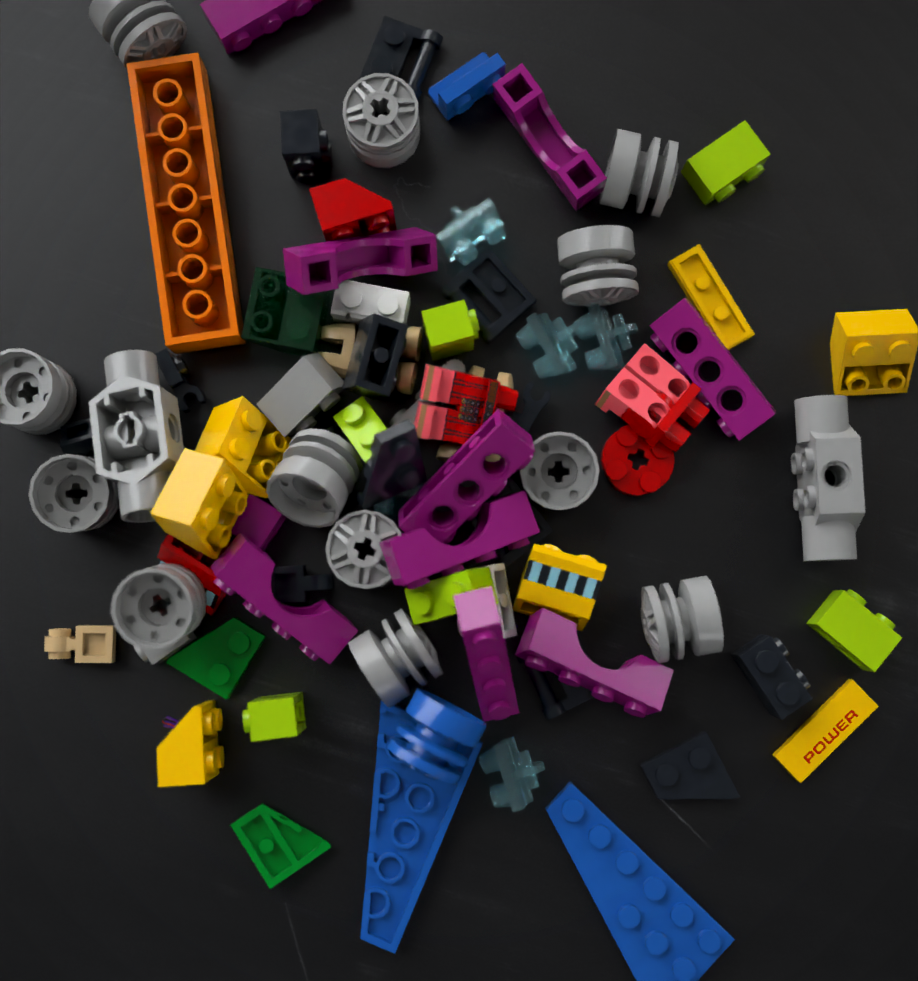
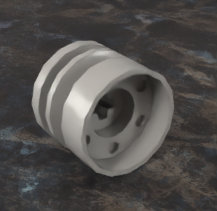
[88,0,187,71]
[343,73,420,168]
[599,129,679,217]
[557,225,639,307]
[0,348,77,435]
[266,428,363,528]
[520,431,599,510]
[29,454,120,533]
[325,510,402,589]
[111,563,207,650]
[641,576,724,663]
[348,608,443,708]

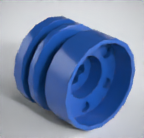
[387,688,487,784]

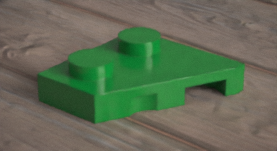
[166,617,267,700]
[230,803,331,889]

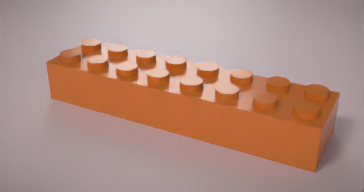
[127,53,246,354]

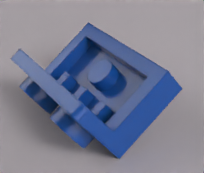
[428,52,506,121]

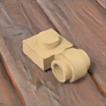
[44,625,116,663]

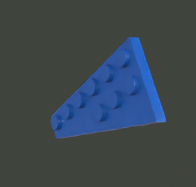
[360,700,483,954]
[545,781,735,981]

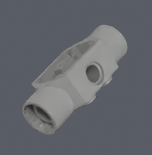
[89,350,184,523]
[791,395,865,561]

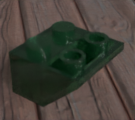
[241,267,332,356]

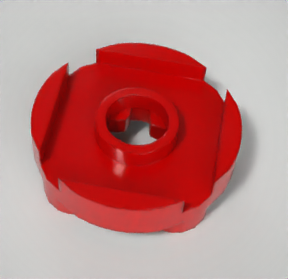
[601,425,674,496]

